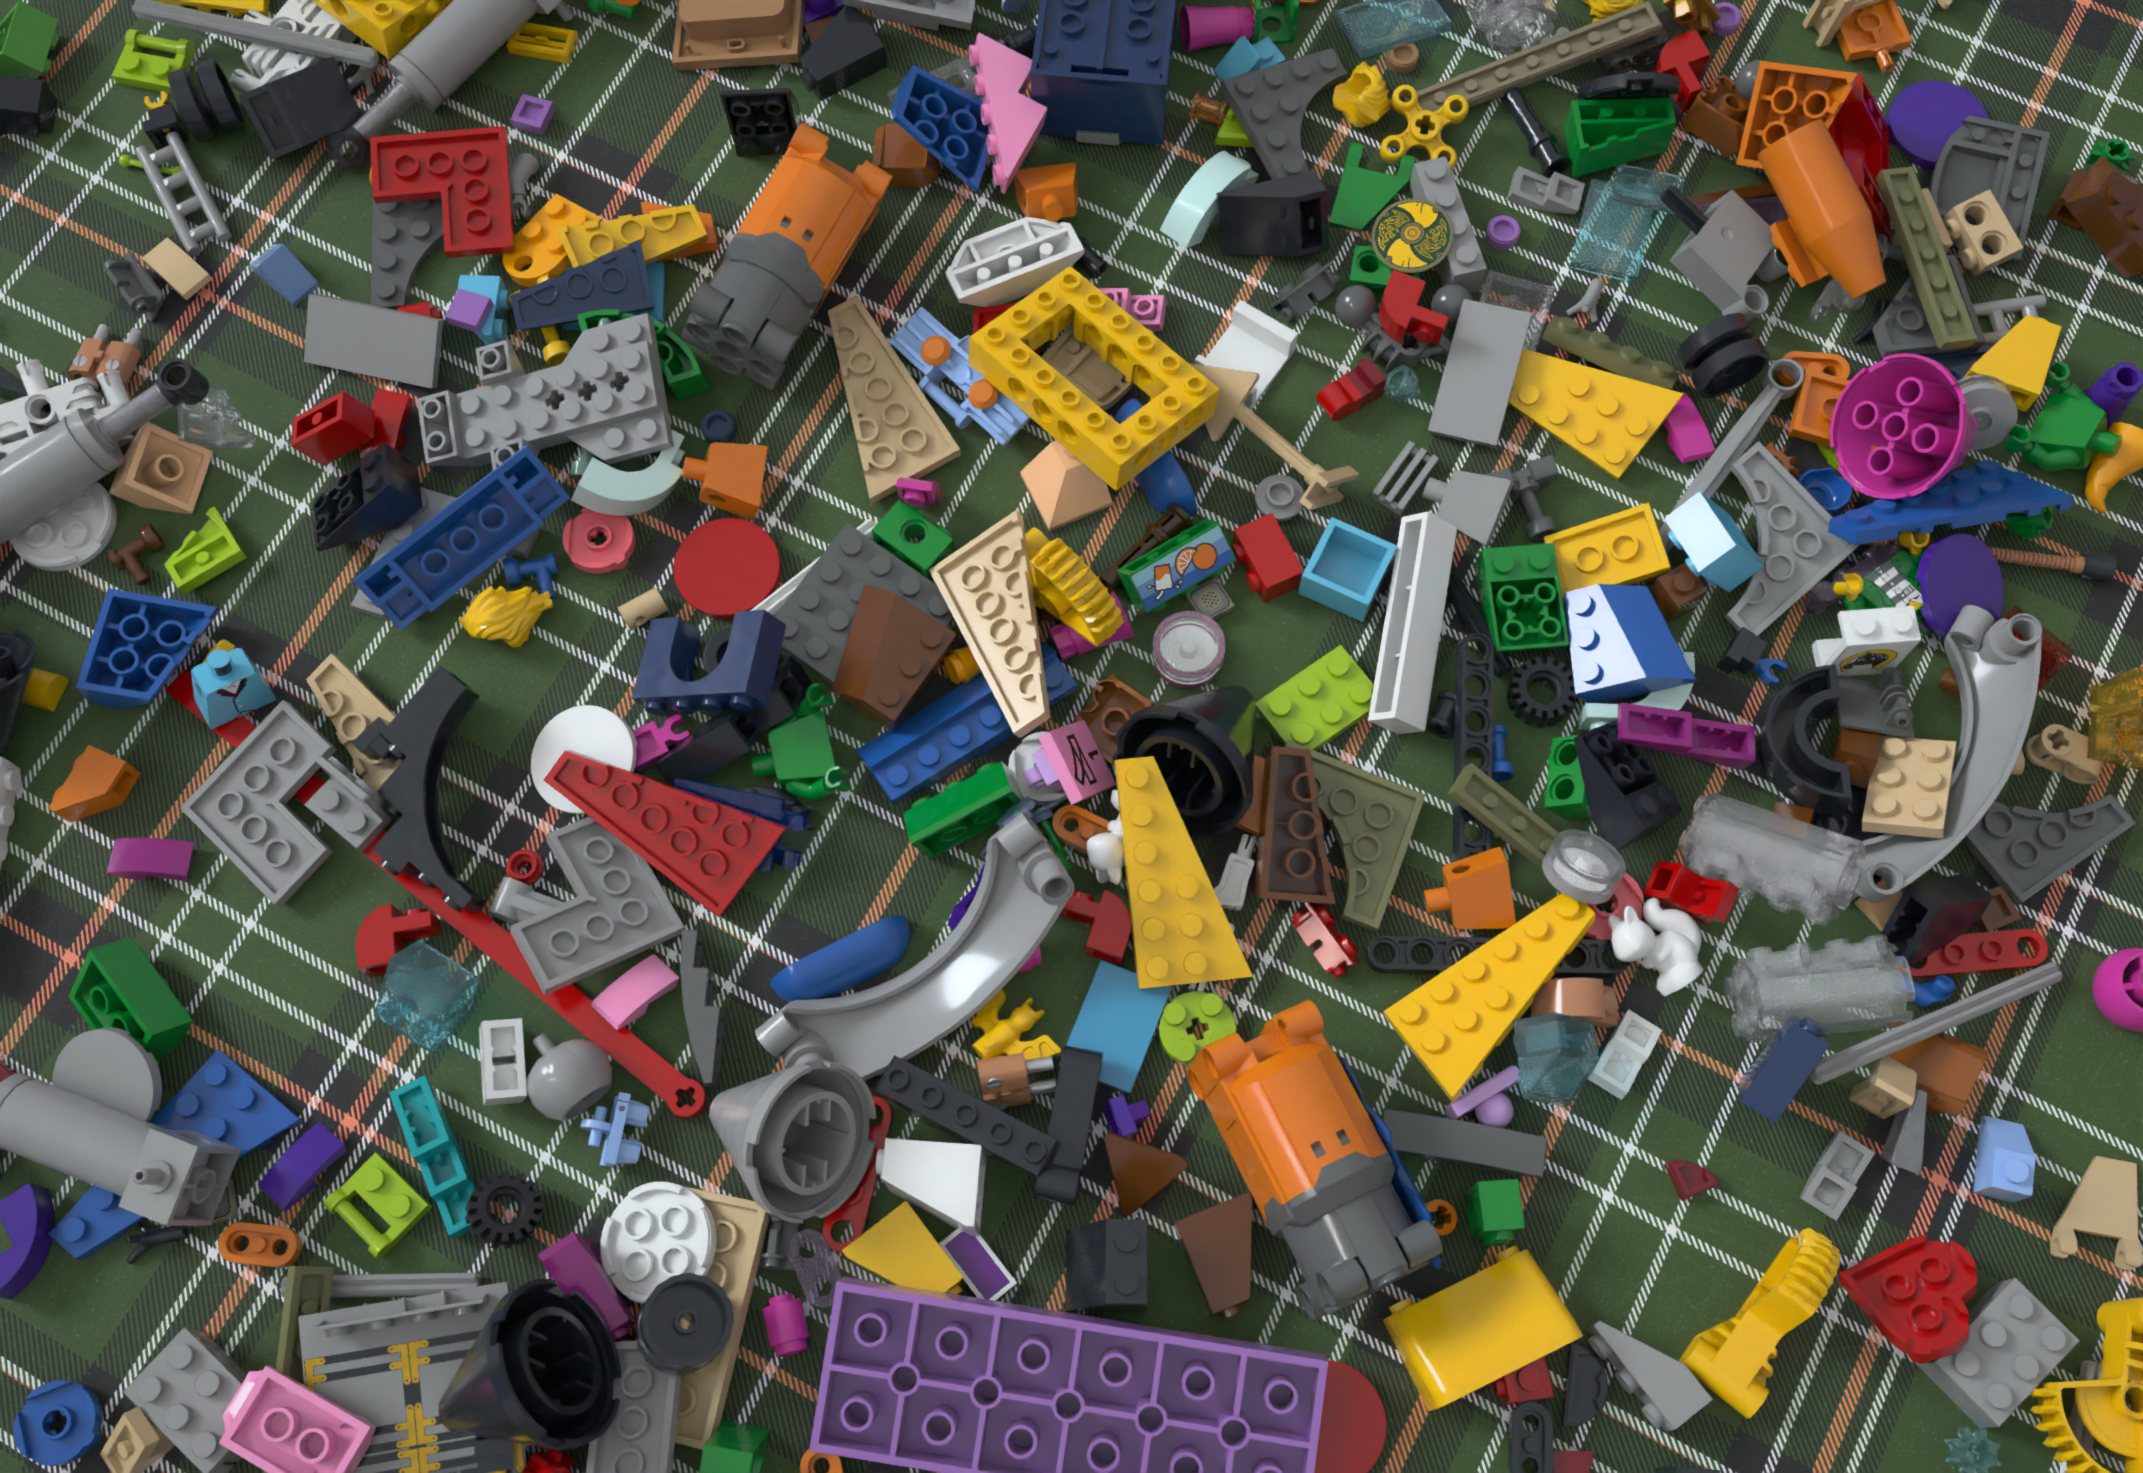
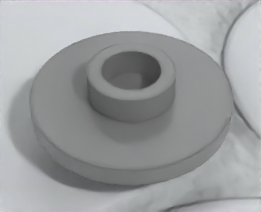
[1255,475,1304,521]

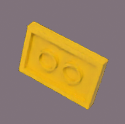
[1544,502,1671,603]

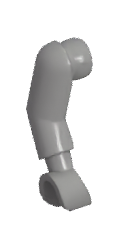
[510,153,539,222]

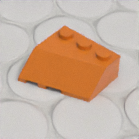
[1736,61,1860,169]

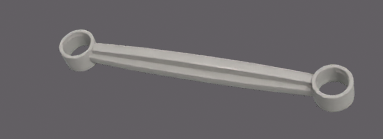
[1639,358,1804,583]

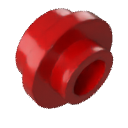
[506,849,544,886]

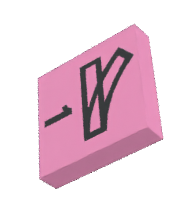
[1038,720,1116,805]

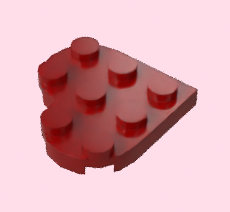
[1839,1235,1977,1364]

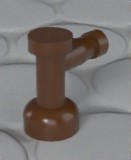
[107,523,166,586]

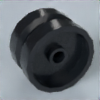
[167,57,245,143]
[1677,313,1770,399]
[635,1273,734,1376]

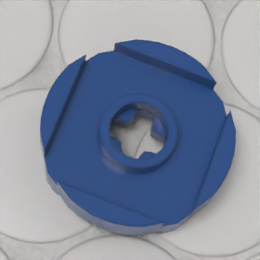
[14,1380,103,1466]

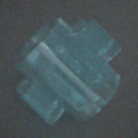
[1945,1426,2002,1473]

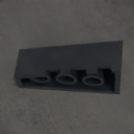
[0,75,58,136]

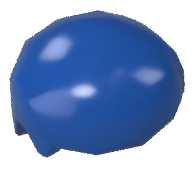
[1797,467,1853,517]

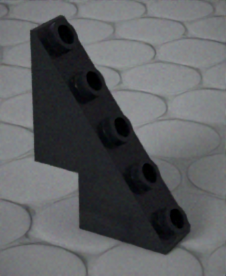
[654,655,813,789]
[874,1055,1059,1177]

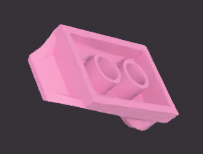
[219,1366,376,1473]

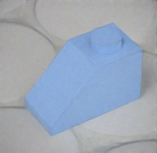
[1973,1115,2036,1203]

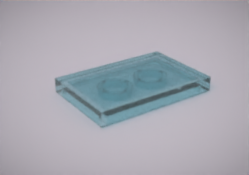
[1335,0,1451,59]
[1569,179,1657,283]

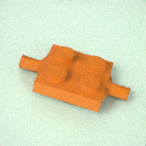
[1835,0,1912,73]

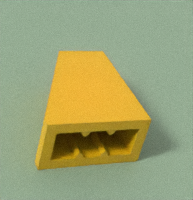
[1959,315,2062,412]
[842,1201,965,1295]

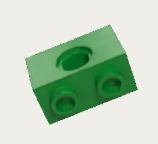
[871,500,955,581]

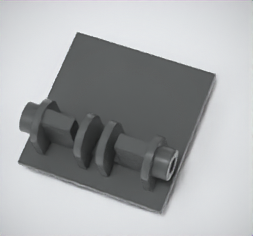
[1836,667,1915,738]

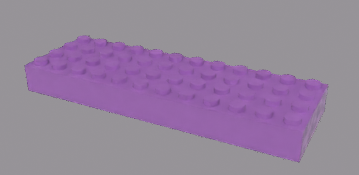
[809,1277,1329,1473]

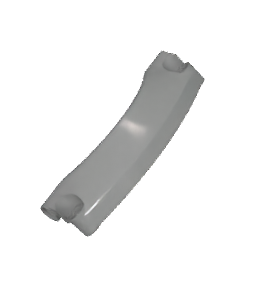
[1808,605,2042,903]
[755,812,1074,1081]

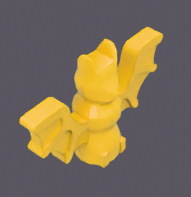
[972,989,1062,1060]

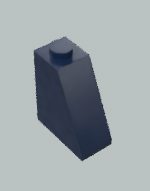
[1738,1015,1830,1124]

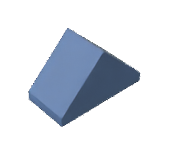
[249,244,320,307]

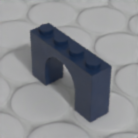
[632,610,786,716]

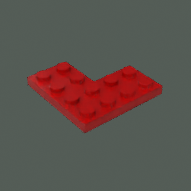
[370,126,515,258]

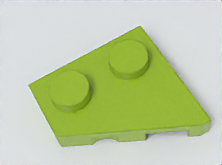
[164,506,247,595]

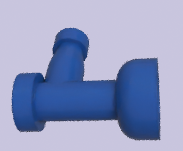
[503,553,558,600]
[1467,725,1514,782]

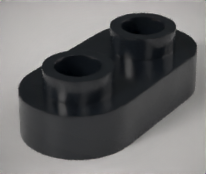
[1508,1402,1553,1473]

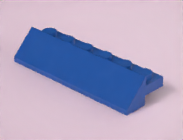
[353,445,570,631]
[855,639,1077,806]

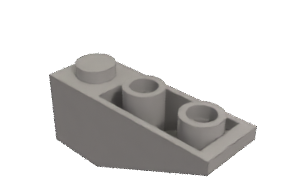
[1585,1321,1713,1431]

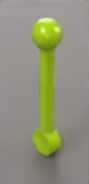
[119,154,182,175]

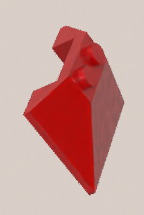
[1828,72,1891,241]

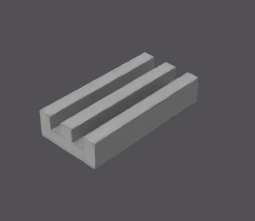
[1371,440,1439,516]

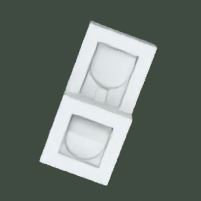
[1588,1009,1662,1100]

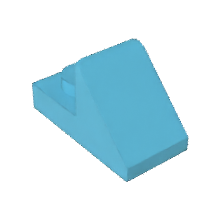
[1214,35,1286,83]

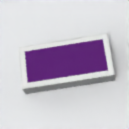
[939,1229,1018,1301]

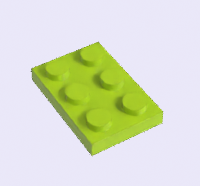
[1255,645,1374,751]

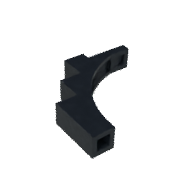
[373,666,487,913]

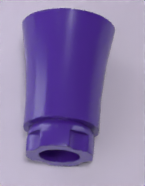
[2083,362,2143,431]

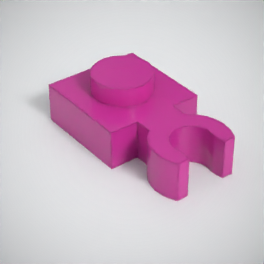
[632,715,690,772]

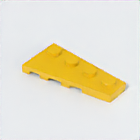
[555,204,709,268]

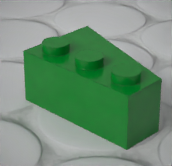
[1564,98,1676,178]
[699,1420,771,1473]

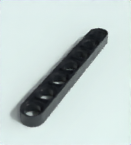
[1452,633,1494,862]
[1365,936,1630,978]

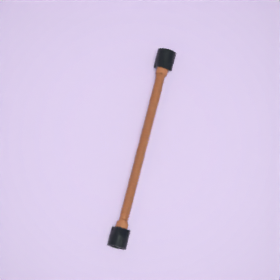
[1860,535,2117,583]

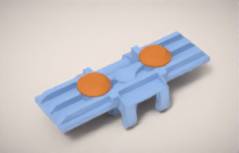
[889,306,1031,447]

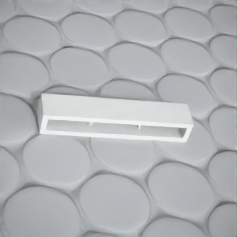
[1368,511,1457,734]

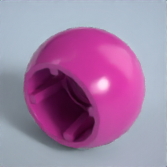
[2092,947,2143,1032]

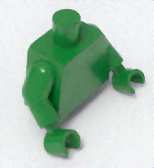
[2005,361,2122,472]
[751,683,850,801]

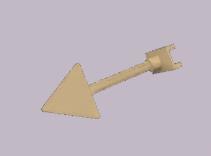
[1802,0,1953,48]
[1189,363,1359,510]

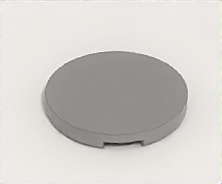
[52,1027,162,1122]

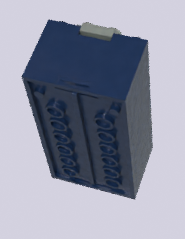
[1030,0,1179,146]

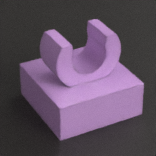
[1023,747,1063,792]

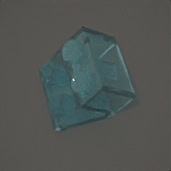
[374,939,480,1055]
[1513,1012,1599,1107]

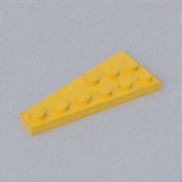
[1508,349,1684,481]
[1114,756,1253,989]
[1384,893,1596,1104]

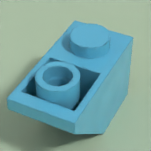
[457,275,512,345]

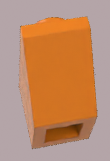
[48,745,141,823]

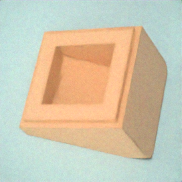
[1854,878,1902,931]

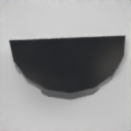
[1561,1342,1608,1426]

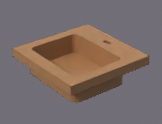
[672,0,805,71]

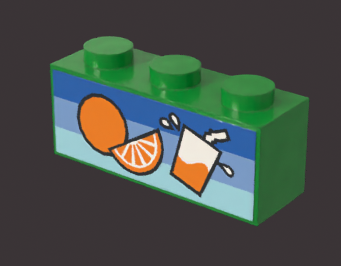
[1117,519,1236,613]

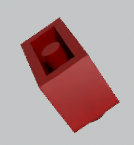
[291,391,375,466]
[1230,513,1304,602]

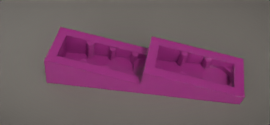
[1618,703,1756,770]

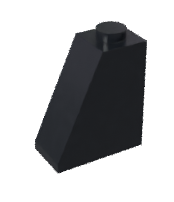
[800,5,888,101]
[1874,873,1993,969]

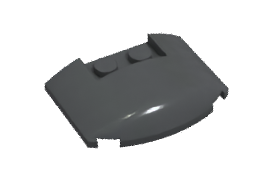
[1930,115,2050,262]

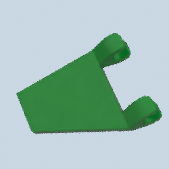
[1329,142,1415,233]

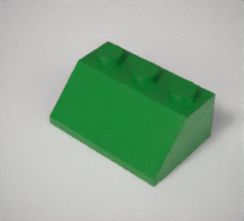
[903,761,1024,859]
[68,937,193,1062]

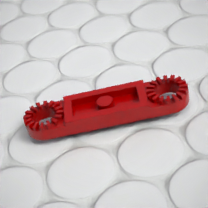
[1892,929,2048,980]
[823,1096,893,1253]

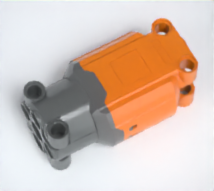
[680,122,893,391]
[1187,999,1443,1320]

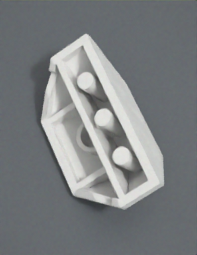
[946,217,1084,307]

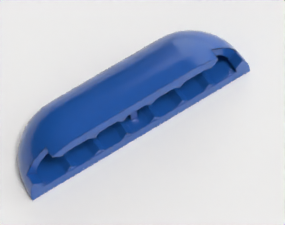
[1114,398,1197,518]
[770,915,911,1003]

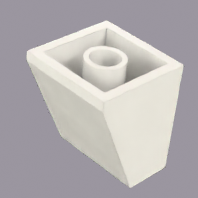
[876,1138,986,1236]

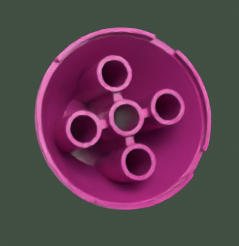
[1830,353,1978,500]

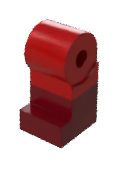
[1316,356,1387,422]

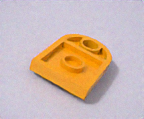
[503,194,603,287]

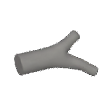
[347,61,379,94]
[1566,279,1604,323]

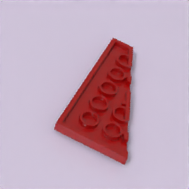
[544,750,788,917]

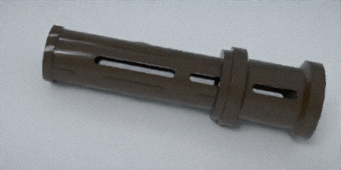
[1099,503,1193,593]

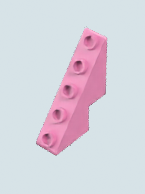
[969,33,1048,194]

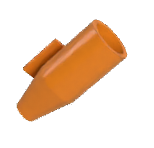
[1757,119,1886,299]

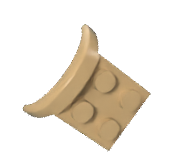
[1041,323,1154,411]

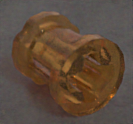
[1189,90,1229,128]

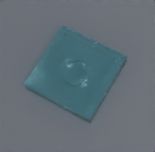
[1613,164,1683,214]

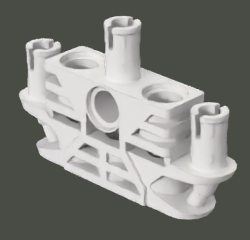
[230,0,358,93]
[0,359,134,459]

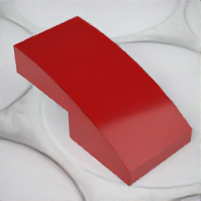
[360,388,414,460]

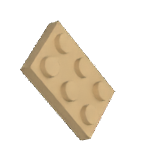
[1862,736,1956,839]

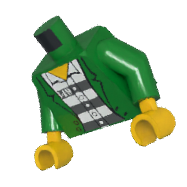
[1833,531,1932,639]

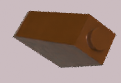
[1174,1192,1252,1320]

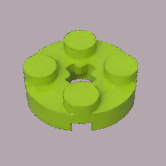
[1159,991,1236,1068]

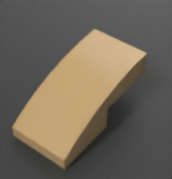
[141,238,212,300]

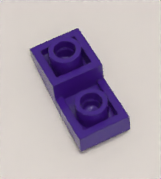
[258,1122,346,1212]

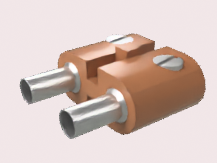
[68,324,143,389]
[977,1053,1056,1111]

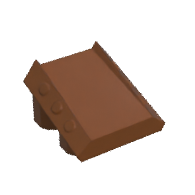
[1682,74,1750,158]
[872,124,940,187]
[1073,673,1157,765]
[1887,1016,1989,1117]

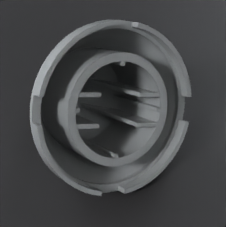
[709,1060,876,1223]

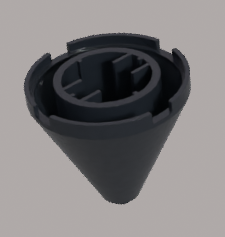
[1112,685,1255,837]
[438,1279,622,1450]

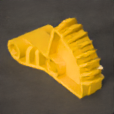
[1025,527,1124,647]
[1679,1228,1841,1419]
[2029,1297,2143,1473]

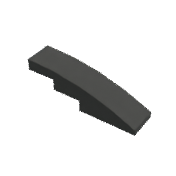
[680,930,726,1090]
[1383,1109,1548,1178]

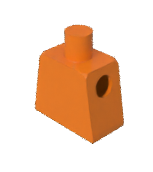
[1014,162,1079,222]
[682,442,768,520]
[1423,847,1516,929]

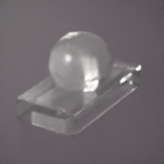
[1807,277,1866,326]

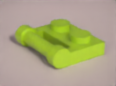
[111,29,195,94]
[323,1152,433,1259]

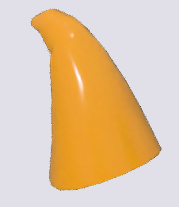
[2085,422,2143,514]

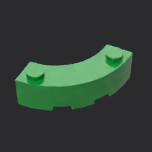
[577,309,711,400]

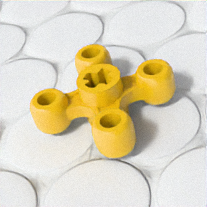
[1380,85,1469,171]

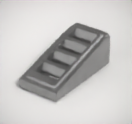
[1881,1088,1927,1175]

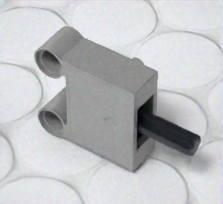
[1660,185,1788,321]

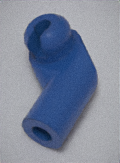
[1891,974,1955,1007]

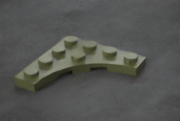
[1284,740,1426,932]

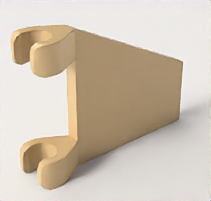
[2050,1156,2143,1271]

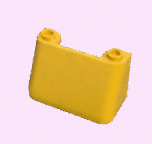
[1383,1245,1583,1411]

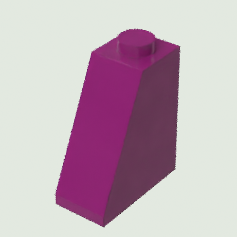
[538,1232,637,1342]

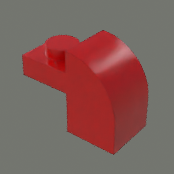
[1654,29,1711,113]
[1379,270,1449,345]
[1643,861,1740,925]
[1060,890,1131,967]
[356,903,442,977]

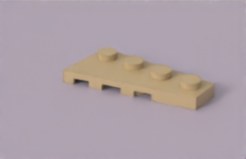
[306,653,402,800]

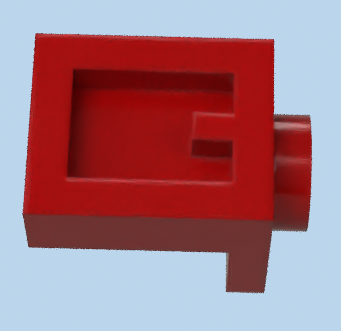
[1491,1356,1554,1406]

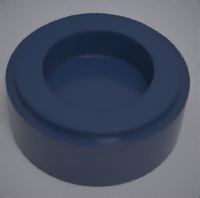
[700,409,736,444]

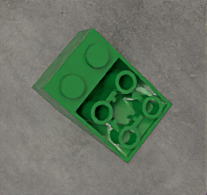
[1475,543,1569,653]

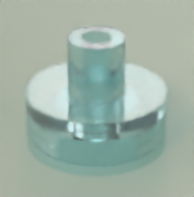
[1384,365,1421,402]

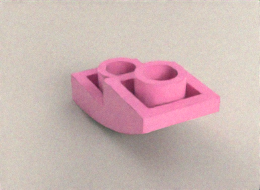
[1098,288,1167,332]
[591,954,679,1030]

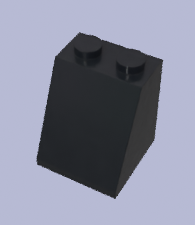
[1065,1219,1147,1313]

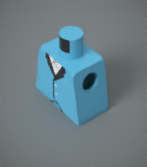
[191,648,277,730]

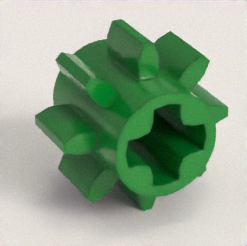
[2085,137,2135,172]
[2006,506,2053,540]

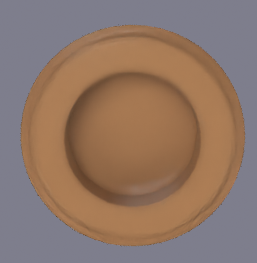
[1386,40,1419,74]

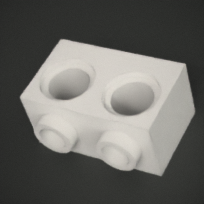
[479,1018,527,1106]

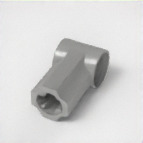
[488,877,564,924]

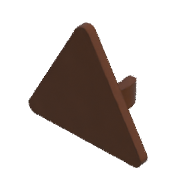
[1104,1132,1188,1216]

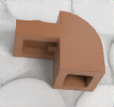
[1530,978,1618,1028]

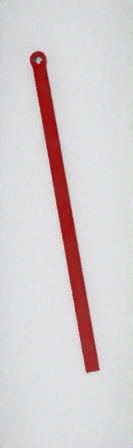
[165,669,707,1119]

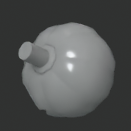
[527,1033,612,1121]

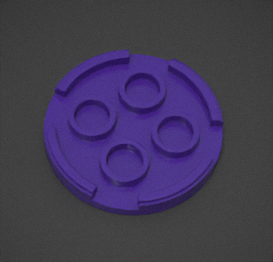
[1886,80,1988,170]
[1916,533,2004,639]

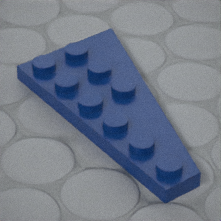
[1828,460,2074,545]
[49,1049,305,1260]

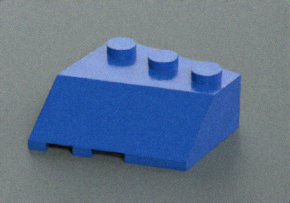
[890,65,990,192]
[1564,584,1698,704]
[76,588,219,709]

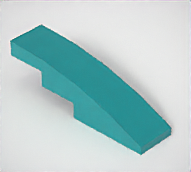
[389,1075,477,1240]

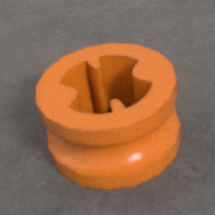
[1424,1199,1457,1237]

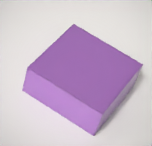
[510,94,556,135]
[445,289,494,333]

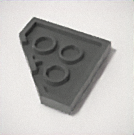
[1872,255,1986,358]

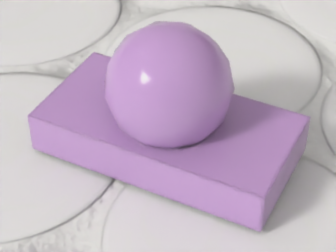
[1445,1065,1523,1128]

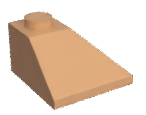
[109,422,213,514]
[1020,440,1113,532]

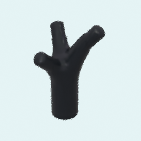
[1853,299,1891,344]
[125,1224,187,1264]

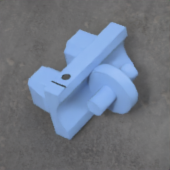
[580,1092,649,1168]

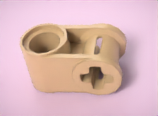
[2024,724,2107,784]

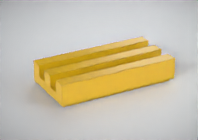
[506,22,579,64]

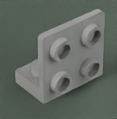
[305,752,393,853]

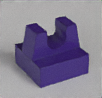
[1102,1095,1151,1139]

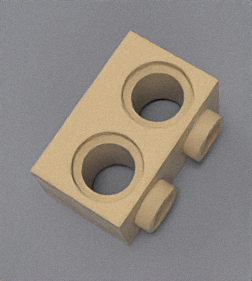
[1942,189,2024,277]

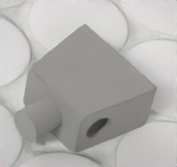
[1423,470,1514,546]

